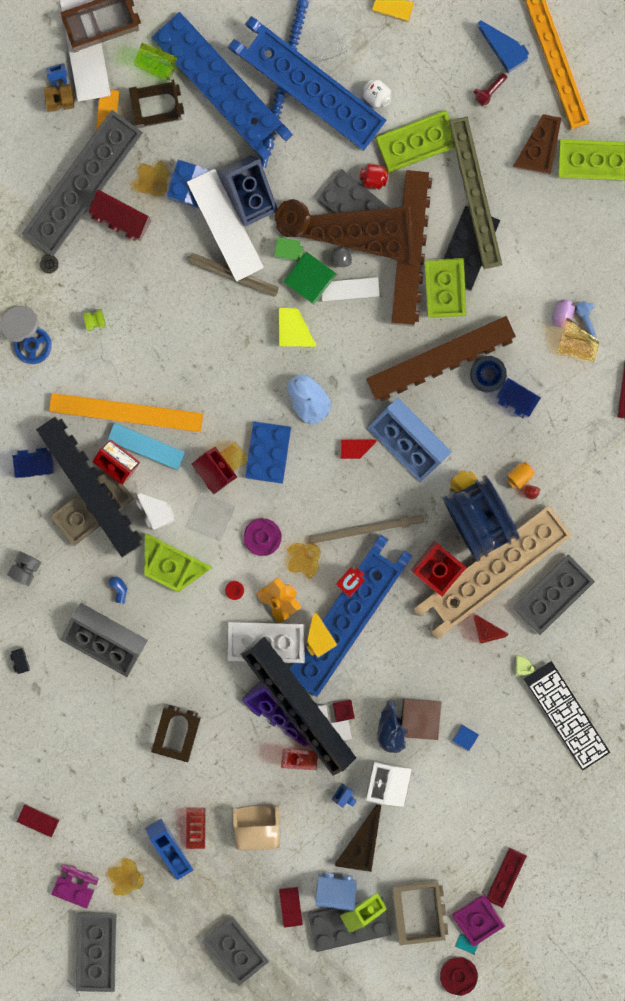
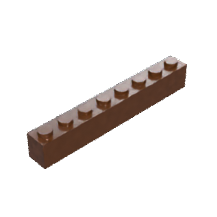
[391,170,432,326]
[366,316,516,402]

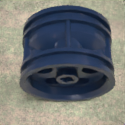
[442,475,520,562]

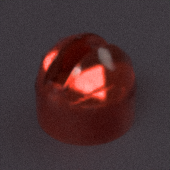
[524,484,541,500]

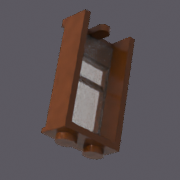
[60,0,141,53]

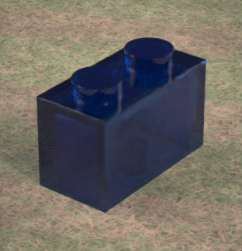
[495,378,541,419]
[12,447,55,479]

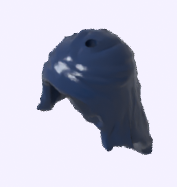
[377,699,408,753]

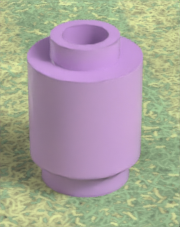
[552,299,575,329]

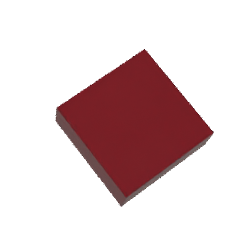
[333,699,355,722]

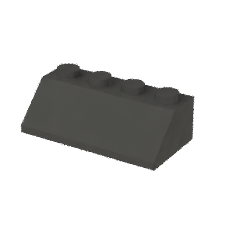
[61,603,148,677]

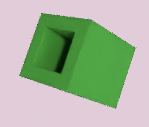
[274,237,304,262]

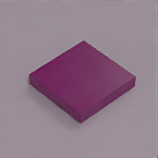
[452,893,505,947]

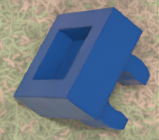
[46,63,67,87]
[332,783,357,808]

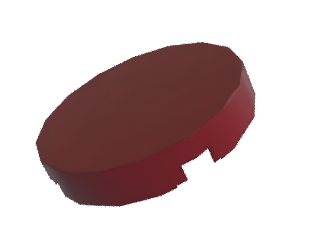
[440,957,478,996]

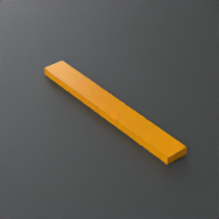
[524,0,590,130]
[49,393,203,433]

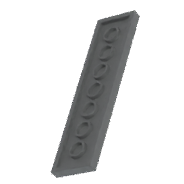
[22,110,143,257]

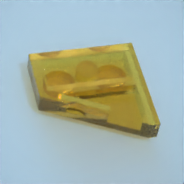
[557,317,599,362]

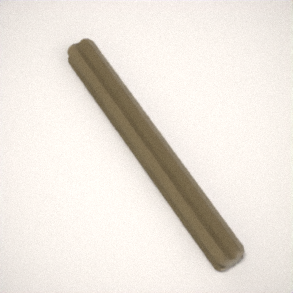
[188,253,279,297]

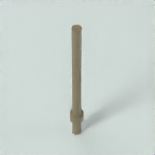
[310,515,424,544]

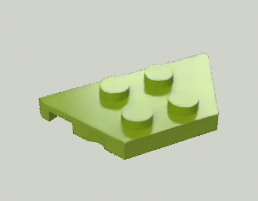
[144,533,212,593]

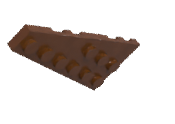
[300,206,416,264]

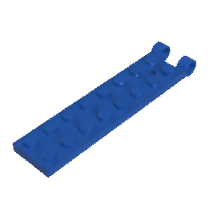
[152,12,293,161]
[228,16,387,151]
[290,535,412,697]

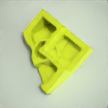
[279,308,316,347]

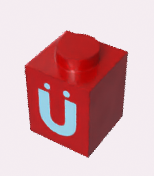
[336,567,365,597]

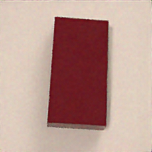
[17,804,60,838]
[279,886,303,928]

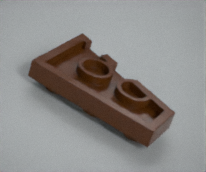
[513,114,562,175]

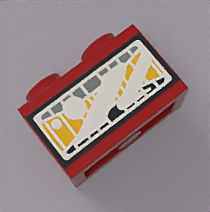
[92,439,140,485]

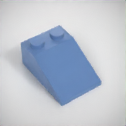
[315,872,357,910]

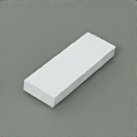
[322,277,380,302]

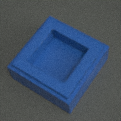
[452,724,479,751]

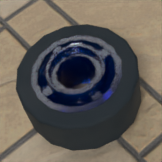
[470,356,507,392]

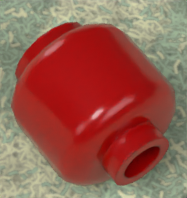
[359,163,388,190]

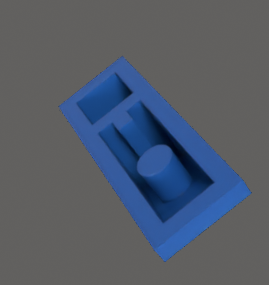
[477,20,529,73]
[145,818,194,880]

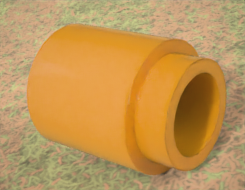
[507,462,535,490]

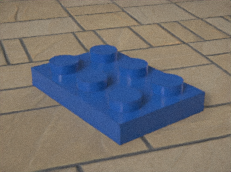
[245,421,291,484]

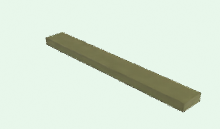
[449,116,503,270]

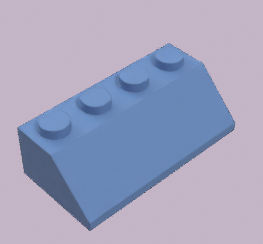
[367,398,452,483]

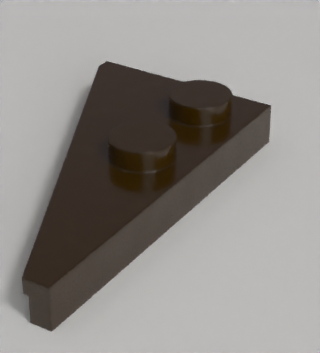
[335,804,381,872]

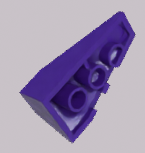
[241,681,309,747]

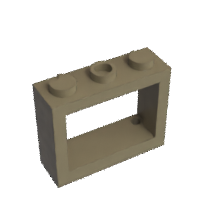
[392,880,448,946]

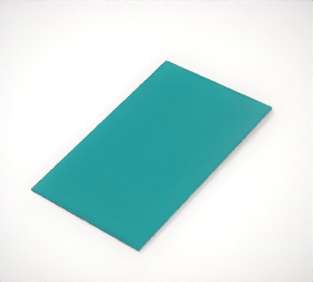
[455,934,479,955]

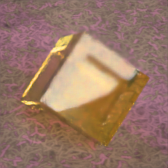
[220,441,248,471]

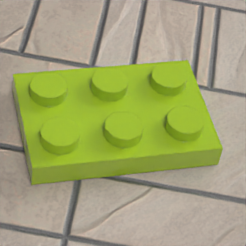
[425,258,467,318]

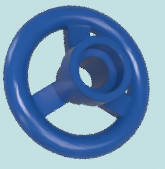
[14,327,52,364]

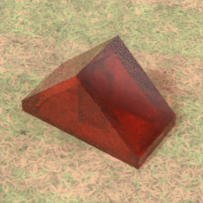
[473,614,509,644]
[281,747,318,770]

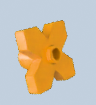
[256,577,301,623]

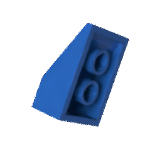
[167,159,222,209]

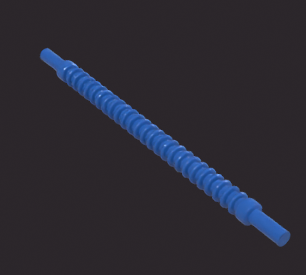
[260,0,309,168]

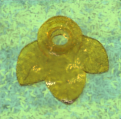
[133,161,169,196]
[287,543,321,579]
[108,858,144,896]

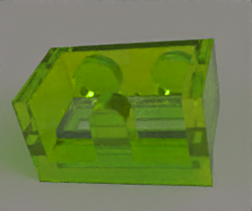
[134,42,177,81]

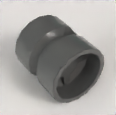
[7,551,42,586]

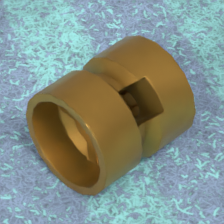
[44,84,75,112]

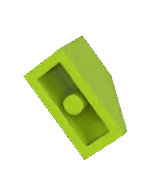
[340,893,387,933]

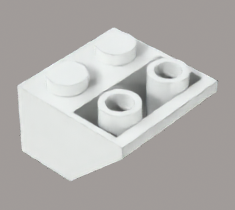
[136,493,176,530]
[366,761,411,807]

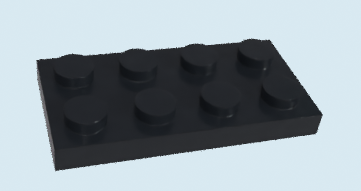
[443,205,501,291]

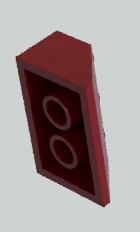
[89,189,151,242]

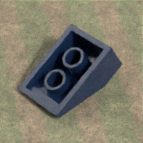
[218,155,277,227]

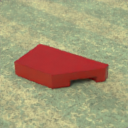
[341,439,377,459]

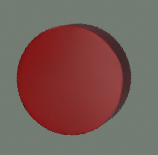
[225,581,244,600]

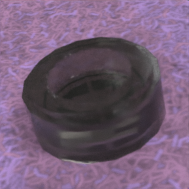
[40,255,59,274]

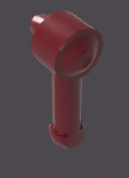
[473,73,508,107]

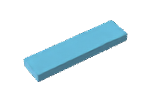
[107,423,185,470]

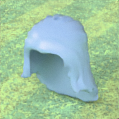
[287,374,332,425]

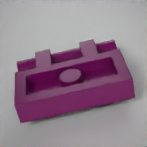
[51,864,99,909]

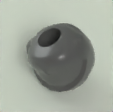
[331,248,352,268]

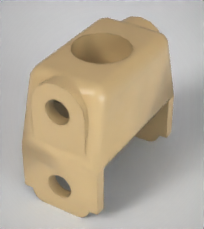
[233,805,280,851]

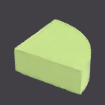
[516,655,535,675]

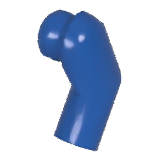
[108,576,127,604]

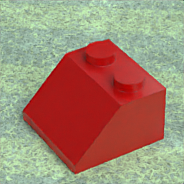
[410,540,467,597]

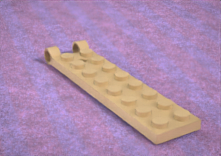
[413,505,572,640]

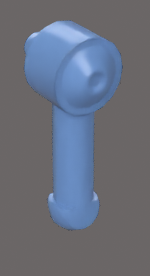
[575,301,597,341]

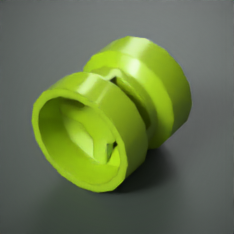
[83,309,106,331]

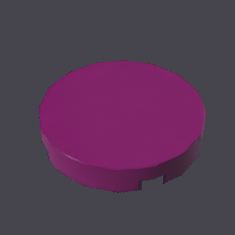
[244,518,282,556]

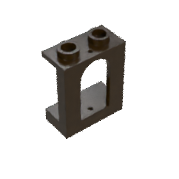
[129,79,185,128]
[151,704,201,763]

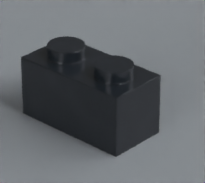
[10,648,30,674]

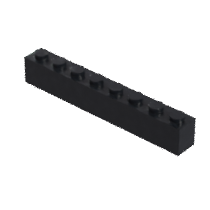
[36,417,143,558]
[240,636,357,776]

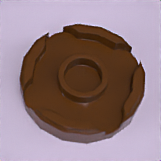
[275,199,310,238]

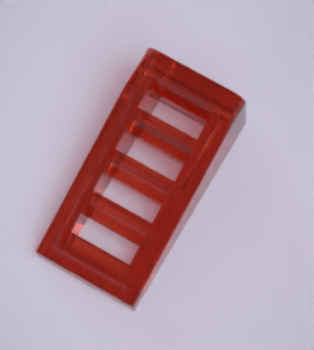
[186,807,206,849]

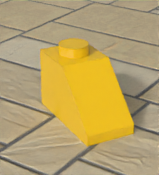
[306,612,337,657]

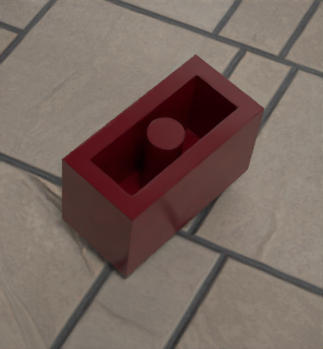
[191,447,238,495]

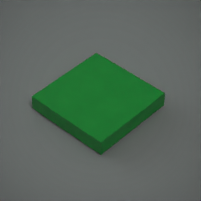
[283,252,337,305]

